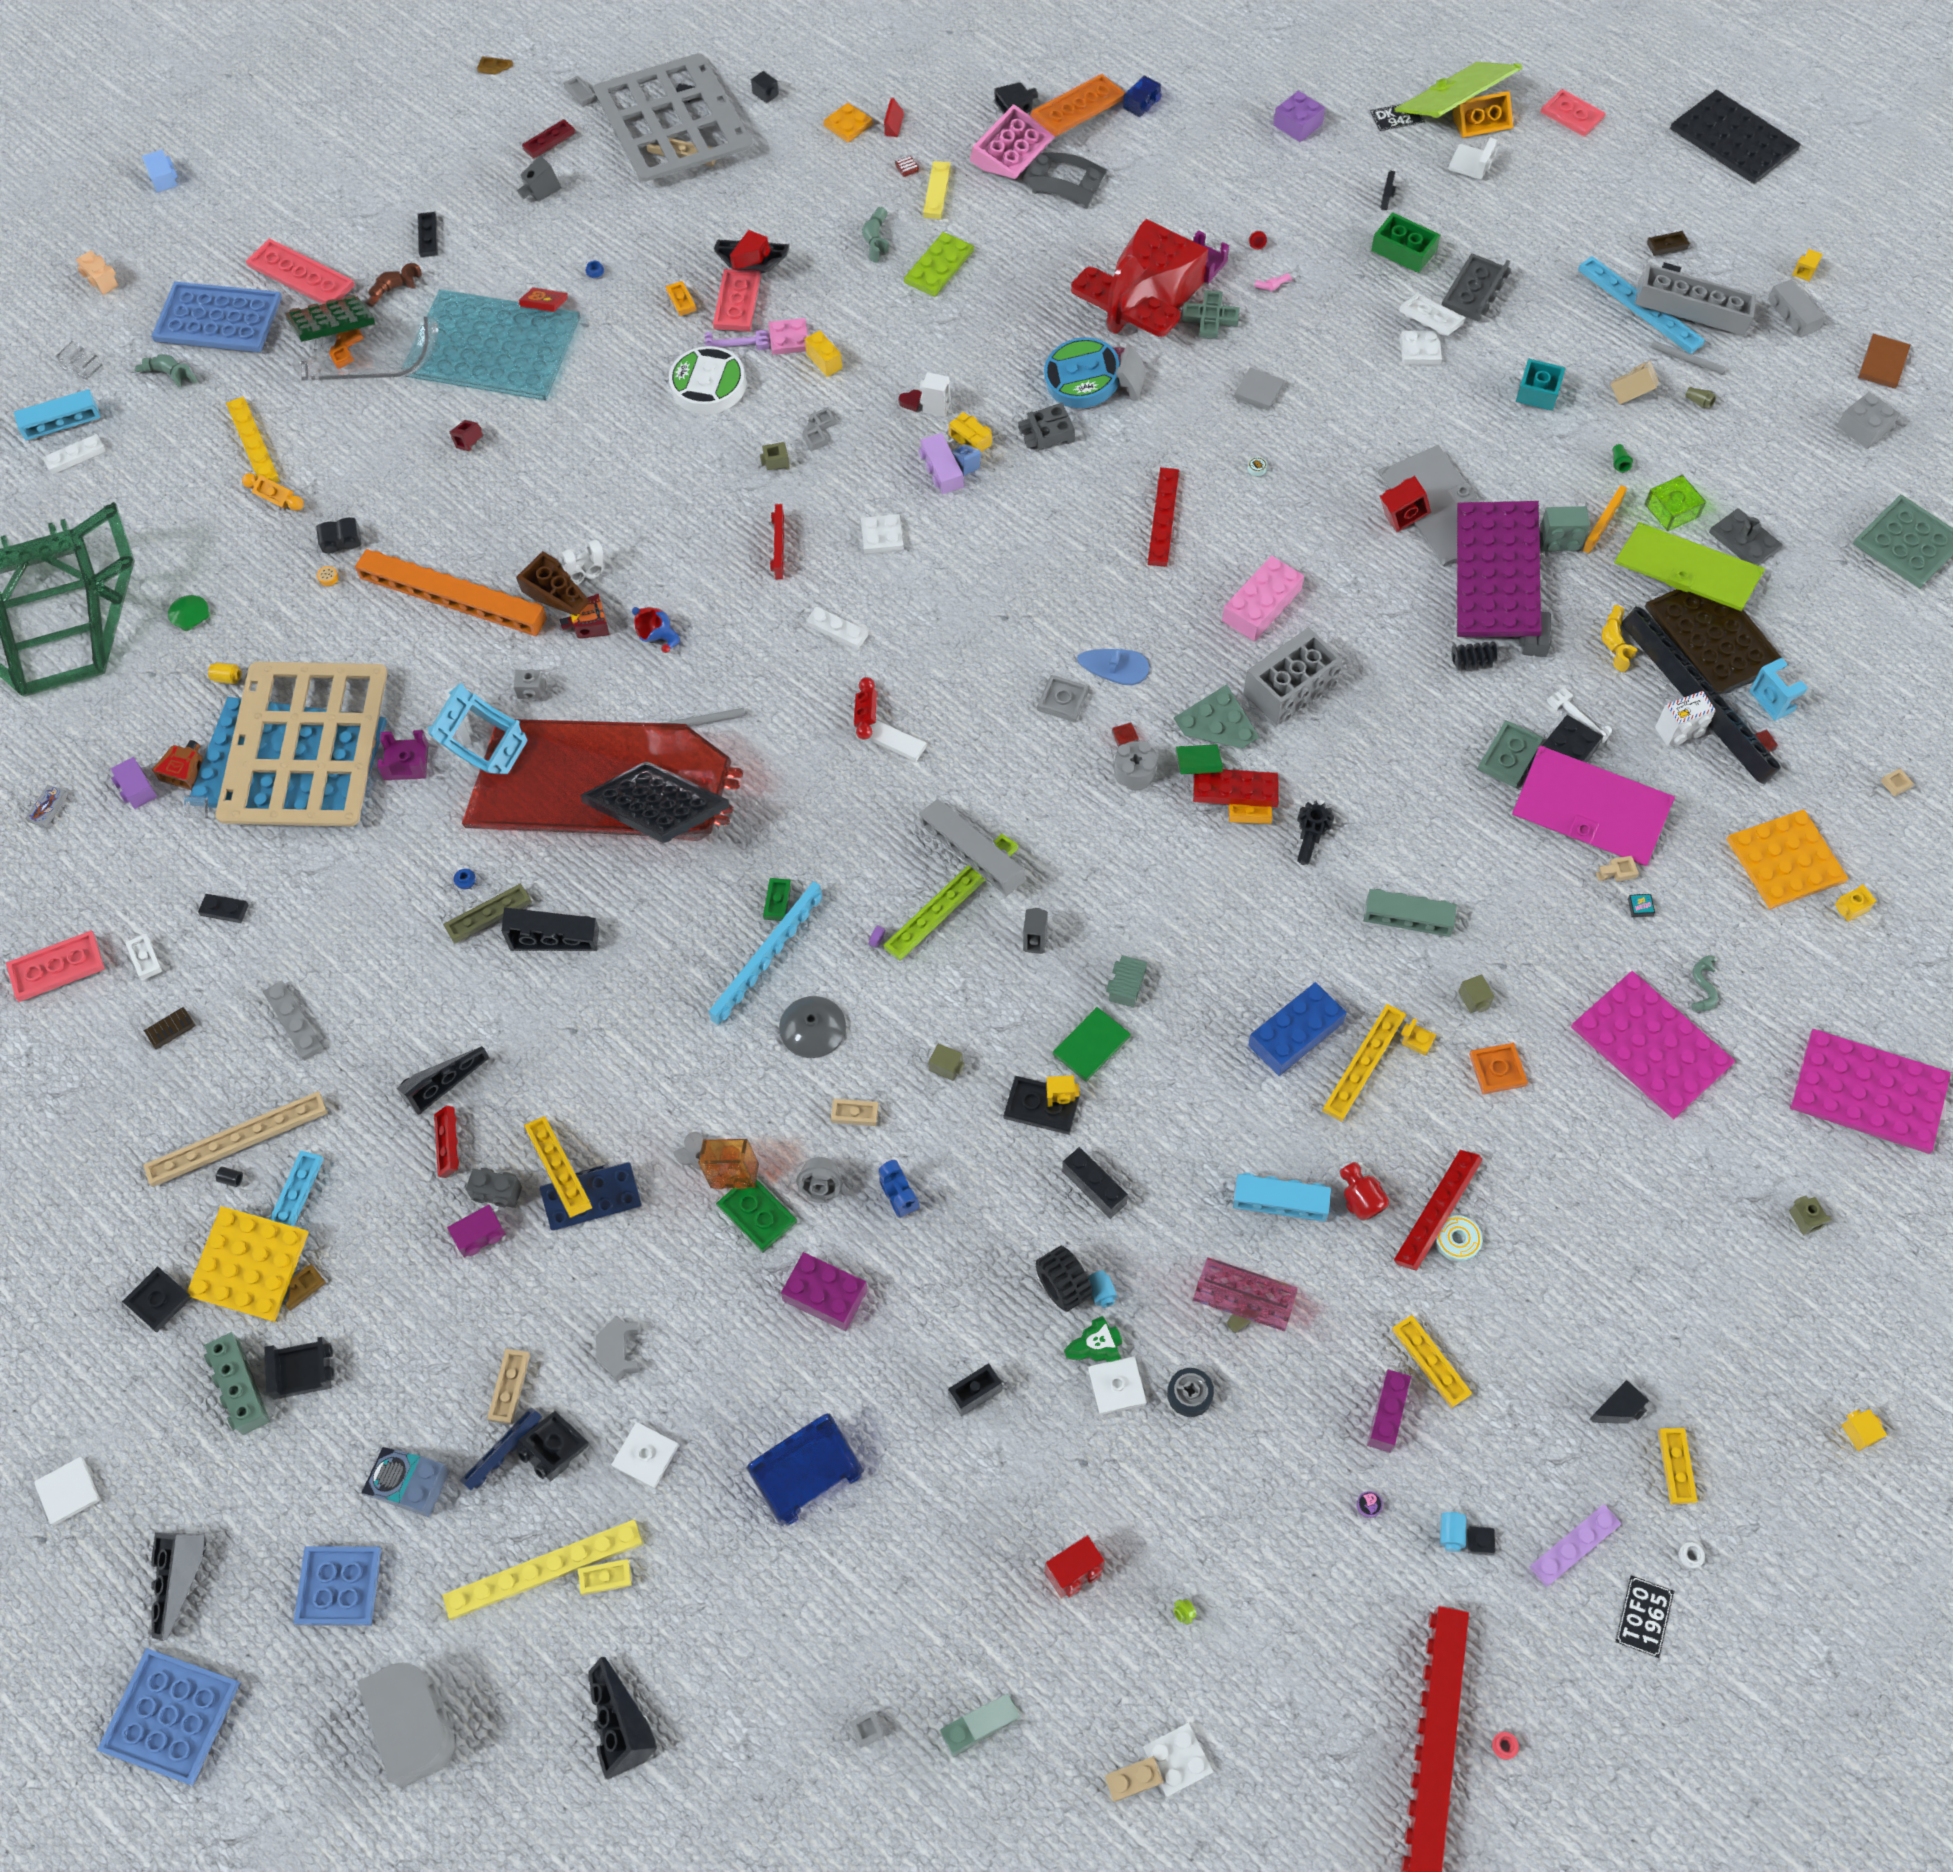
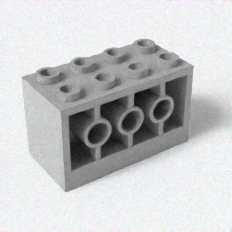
[1243,627,1343,726]

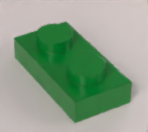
[763,878,792,921]

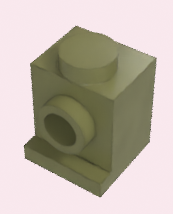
[760,442,790,471]
[1789,1195,1832,1236]

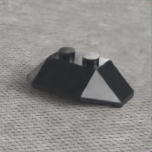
[714,239,790,273]

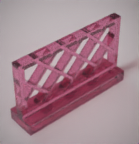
[1193,1257,1298,1332]

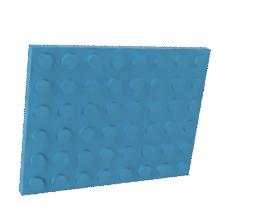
[188,697,387,827]

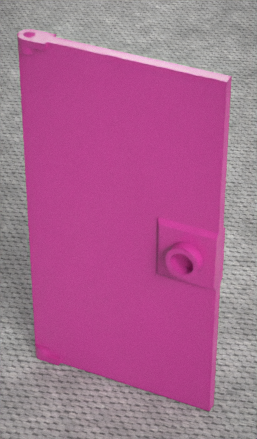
[1512,745,1675,866]

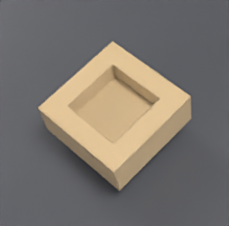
[1881,768,1914,797]

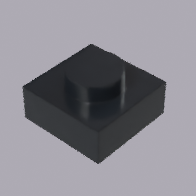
[1467,1526,1495,1556]

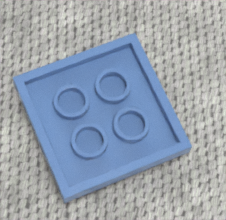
[293,1546,382,1626]

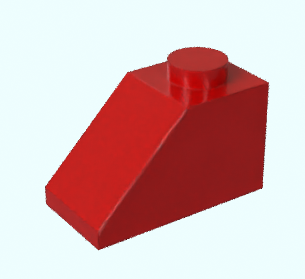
[730,230,770,270]

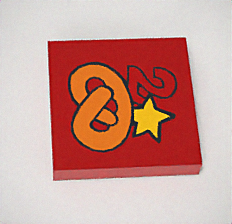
[519,287,568,312]

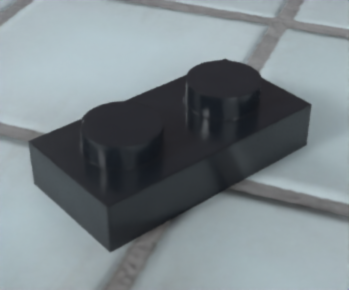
[198,894,249,923]

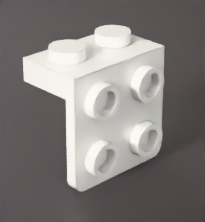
[1448,138,1498,180]

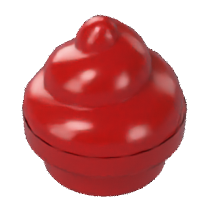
[1249,230,1267,249]

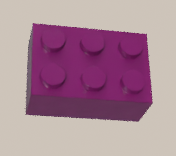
[781,1252,868,1331]

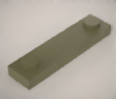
[443,883,532,944]

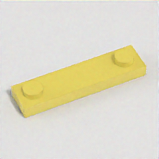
[923,161,951,219]

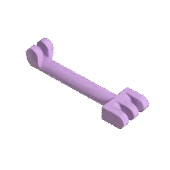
[705,330,770,350]

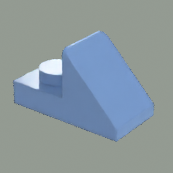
[951,444,981,476]

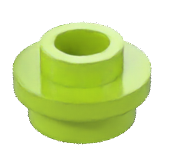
[1173,1599,1196,1625]

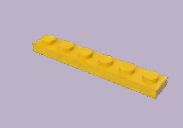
[226,396,280,482]
[1322,1004,1407,1122]
[524,1116,592,1218]

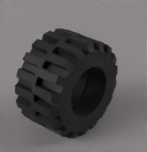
[1035,1245,1092,1312]

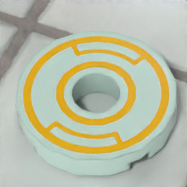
[1435,1215,1483,1262]

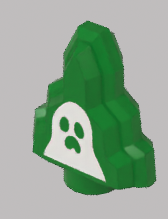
[1064,1315,1122,1362]

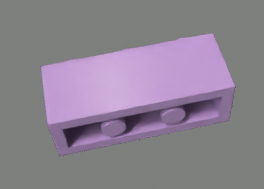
[918,433,964,494]

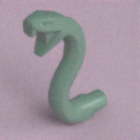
[1691,955,1718,1012]

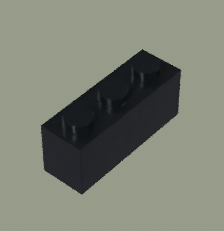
[1062,1147,1128,1219]

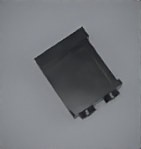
[264,1336,334,1400]

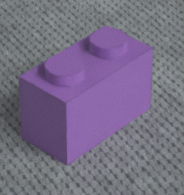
[110,757,157,809]

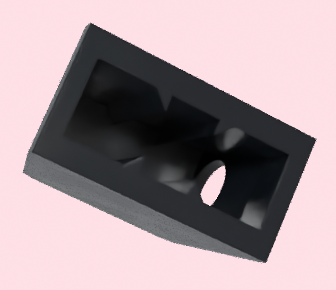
[994,82,1038,115]

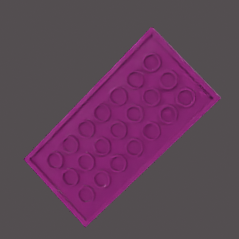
[1457,501,1541,637]

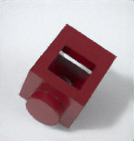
[449,420,483,451]

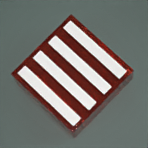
[895,155,919,177]

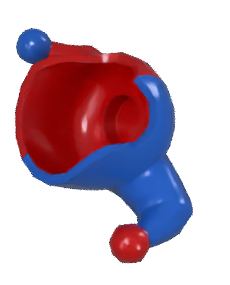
[632,607,680,653]

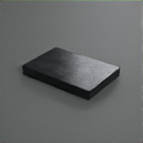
[1003,1076,1081,1135]

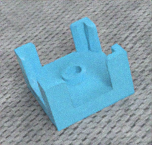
[1749,658,1808,721]

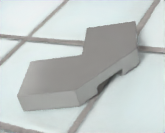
[802,407,837,452]

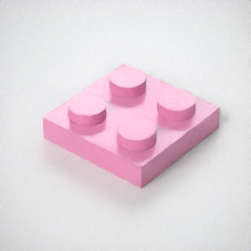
[769,318,808,355]

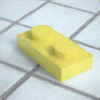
[578,1559,632,1596]

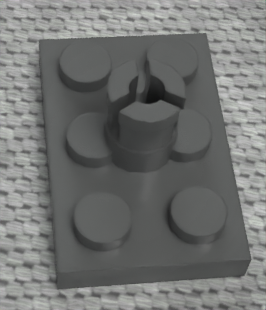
[1709,508,1783,566]

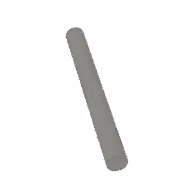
[1651,341,1726,374]
[662,708,745,731]

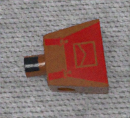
[152,740,203,791]

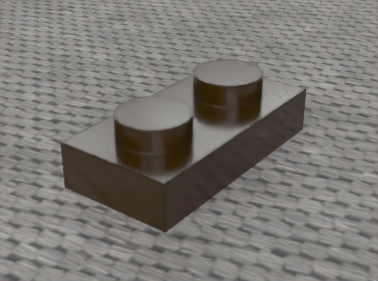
[1647,230,1690,256]

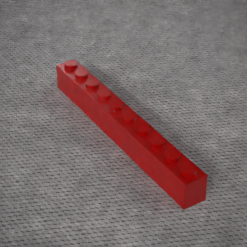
[1401,1606,1469,1872]

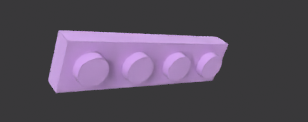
[1529,1504,1621,1587]

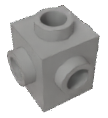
[513,669,546,700]

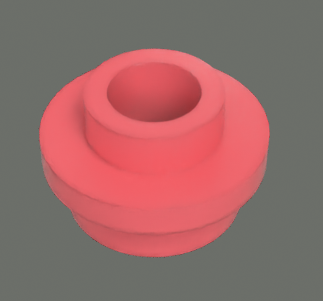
[1492,1732,1519,1760]

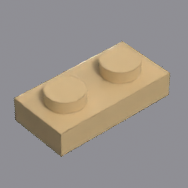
[831,1099,879,1126]
[1105,1757,1164,1802]

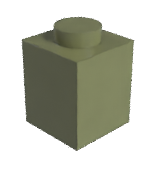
[1458,974,1495,1014]
[928,1043,965,1081]

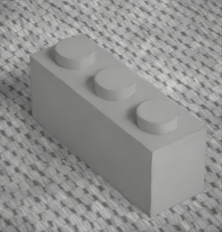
[1768,279,1825,337]

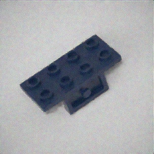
[539,1162,642,1231]

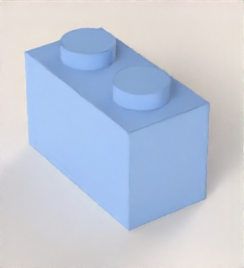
[142,149,178,192]

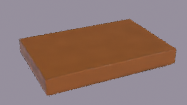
[1858,333,1911,389]

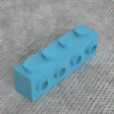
[14,389,101,441]
[1233,1173,1331,1222]

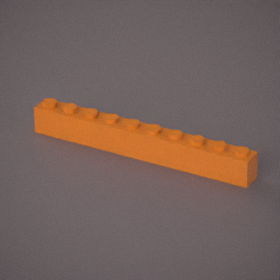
[355,549,547,637]

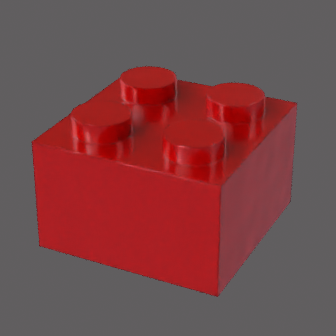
[1380,476,1431,533]
[1045,1535,1105,1599]

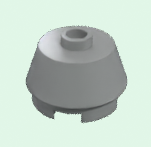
[796,1157,843,1203]

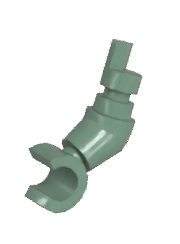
[862,207,889,263]
[135,354,197,388]

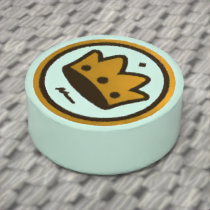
[1247,457,1267,476]

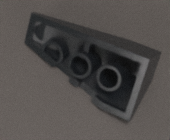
[396,1046,489,1115]
[588,1657,657,1779]

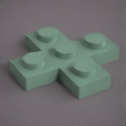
[1182,290,1240,339]

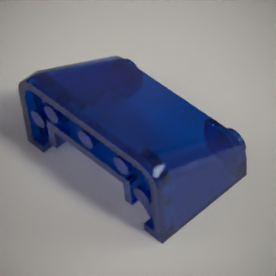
[746,1413,864,1527]

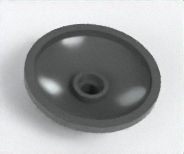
[779,996,846,1058]

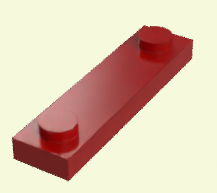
[770,504,784,580]

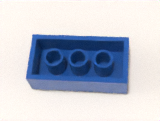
[1248,982,1347,1076]

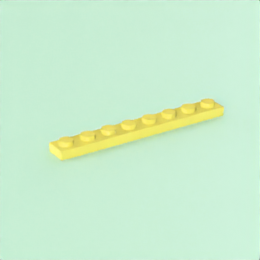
[442,1519,643,1620]

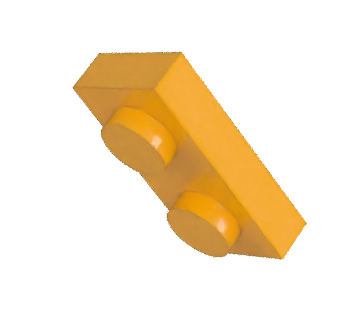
[665,281,697,317]
[1228,804,1272,824]

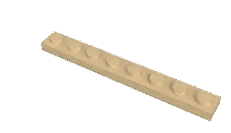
[143,1091,328,1187]

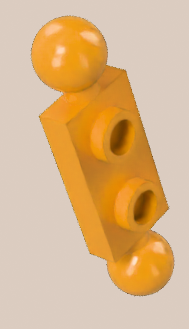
[242,473,304,511]

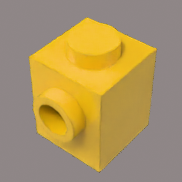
[1841,1409,1887,1452]

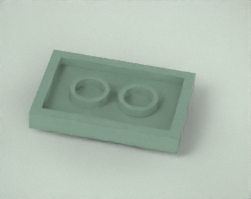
[1477,720,1544,788]

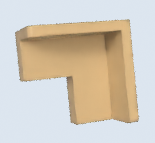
[1610,360,1659,404]

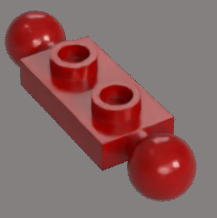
[854,677,877,740]

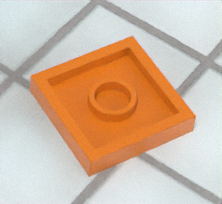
[1469,1042,1528,1095]

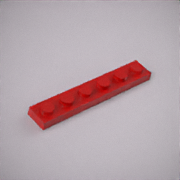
[1148,467,1179,567]
[1394,1150,1482,1271]

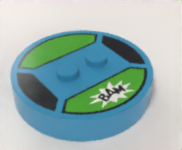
[1044,337,1120,408]

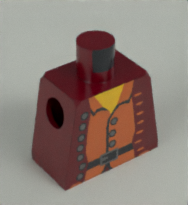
[559,593,610,639]

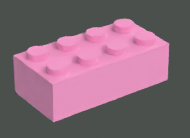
[1222,555,1304,641]

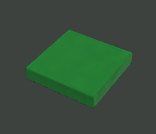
[1176,744,1223,774]

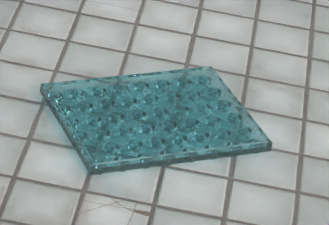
[402,289,580,401]

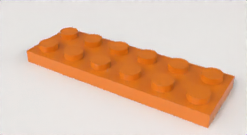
[1030,74,1127,137]

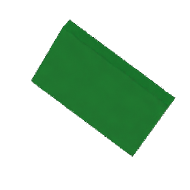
[1052,1007,1131,1082]
[716,1173,797,1253]

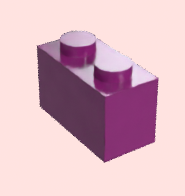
[447,1204,506,1258]

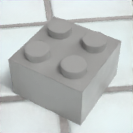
[1837,392,1900,449]

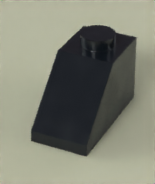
[1590,1380,1650,1424]

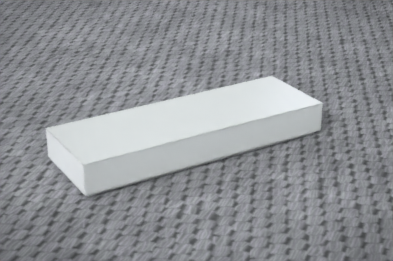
[867,720,926,762]

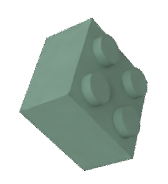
[1539,506,1590,552]

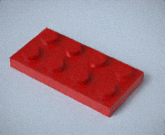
[1193,769,1279,808]

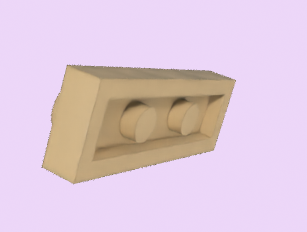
[487,1349,530,1425]

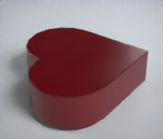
[898,389,922,412]

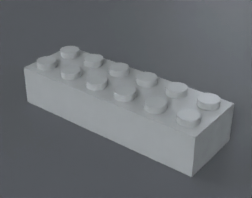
[1635,264,1756,336]

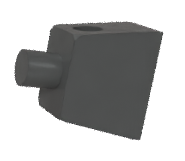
[517,155,561,201]

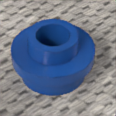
[585,260,604,278]
[454,869,476,889]

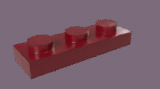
[522,119,576,159]

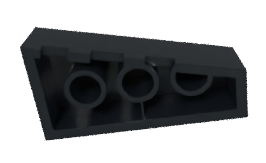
[501,907,599,951]

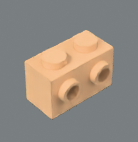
[75,250,119,295]

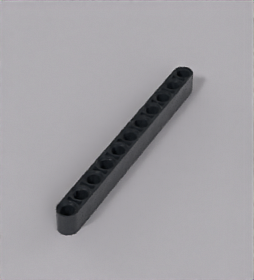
[1622,606,1781,784]

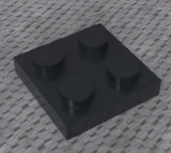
[122,1266,191,1333]

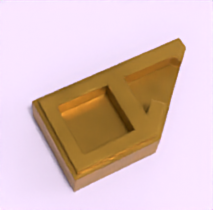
[477,56,513,75]
[286,1264,326,1311]

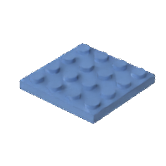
[97,1648,241,1786]

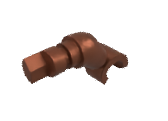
[365,263,422,307]

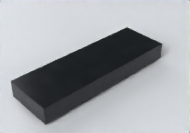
[418,212,438,258]

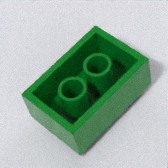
[1371,212,1441,273]

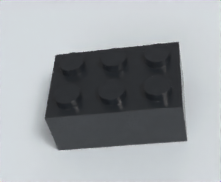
[1528,715,1603,770]

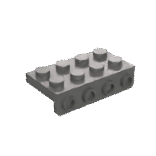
[1441,253,1511,322]

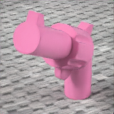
[1254,273,1292,292]

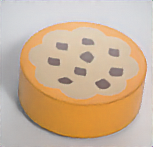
[317,566,339,586]

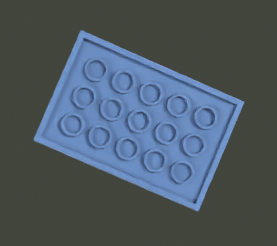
[151,281,282,352]

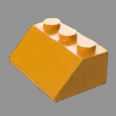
[1452,91,1513,138]

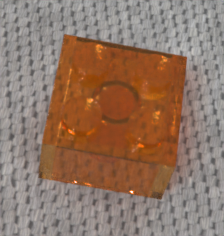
[698,1139,759,1189]

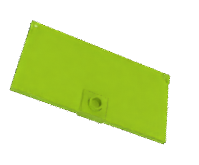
[1395,61,1522,118]
[1614,522,1765,611]

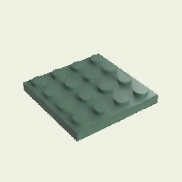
[1853,494,1953,589]

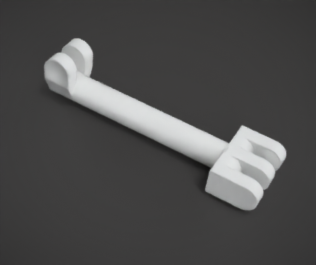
[1547,688,1612,743]

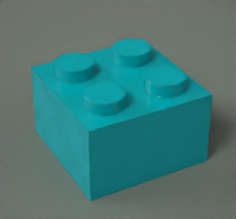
[1515,358,1566,411]

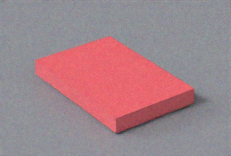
[1541,89,1606,137]

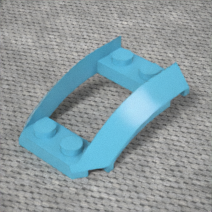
[428,683,528,774]

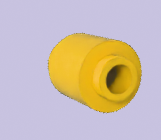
[208,662,242,684]

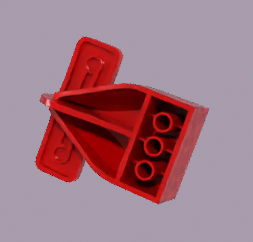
[1071,218,1209,337]

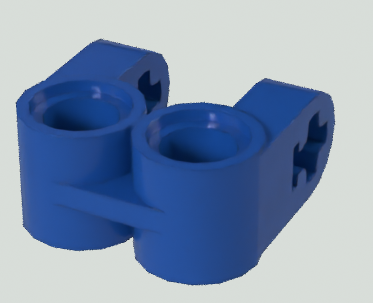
[879,1160,920,1218]

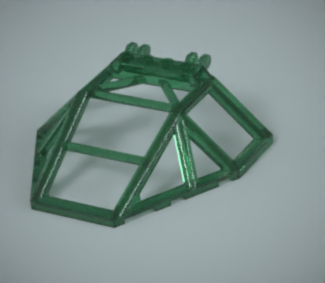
[0,502,135,697]

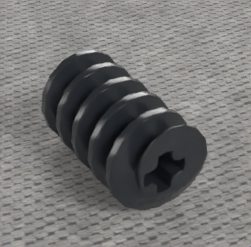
[1451,641,1498,671]

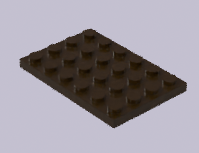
[1645,589,1782,695]

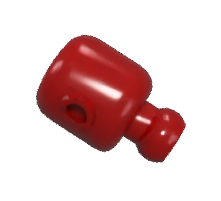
[1340,1162,1389,1221]

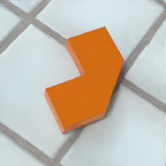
[329,329,364,370]

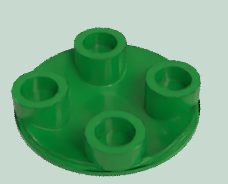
[168,595,210,631]

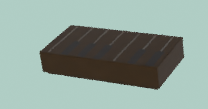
[143,1007,196,1050]

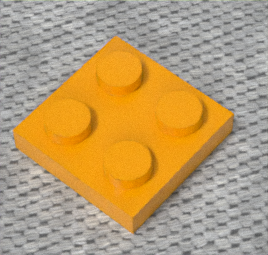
[823,102,873,143]

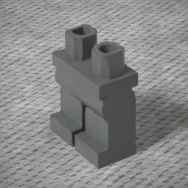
[1018,402,1075,451]

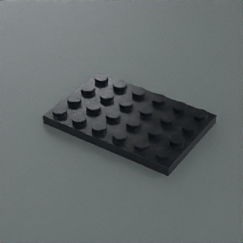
[1670,89,1801,184]
[580,761,730,843]

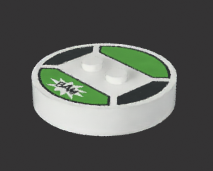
[669,346,746,415]

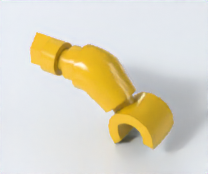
[1601,605,1638,672]

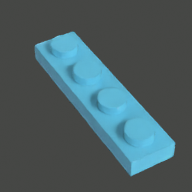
[269,1150,324,1226]

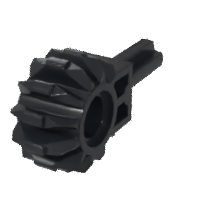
[1297,800,1334,865]

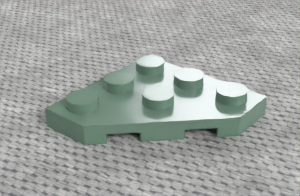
[1174,684,1260,749]

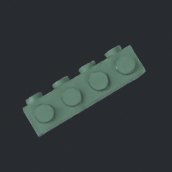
[204,1332,270,1435]

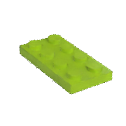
[904,232,974,297]

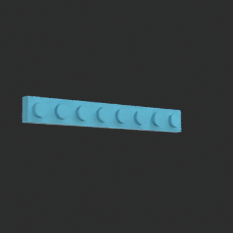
[1578,256,1705,354]
[709,881,822,1025]

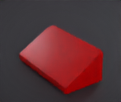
[884,97,904,137]

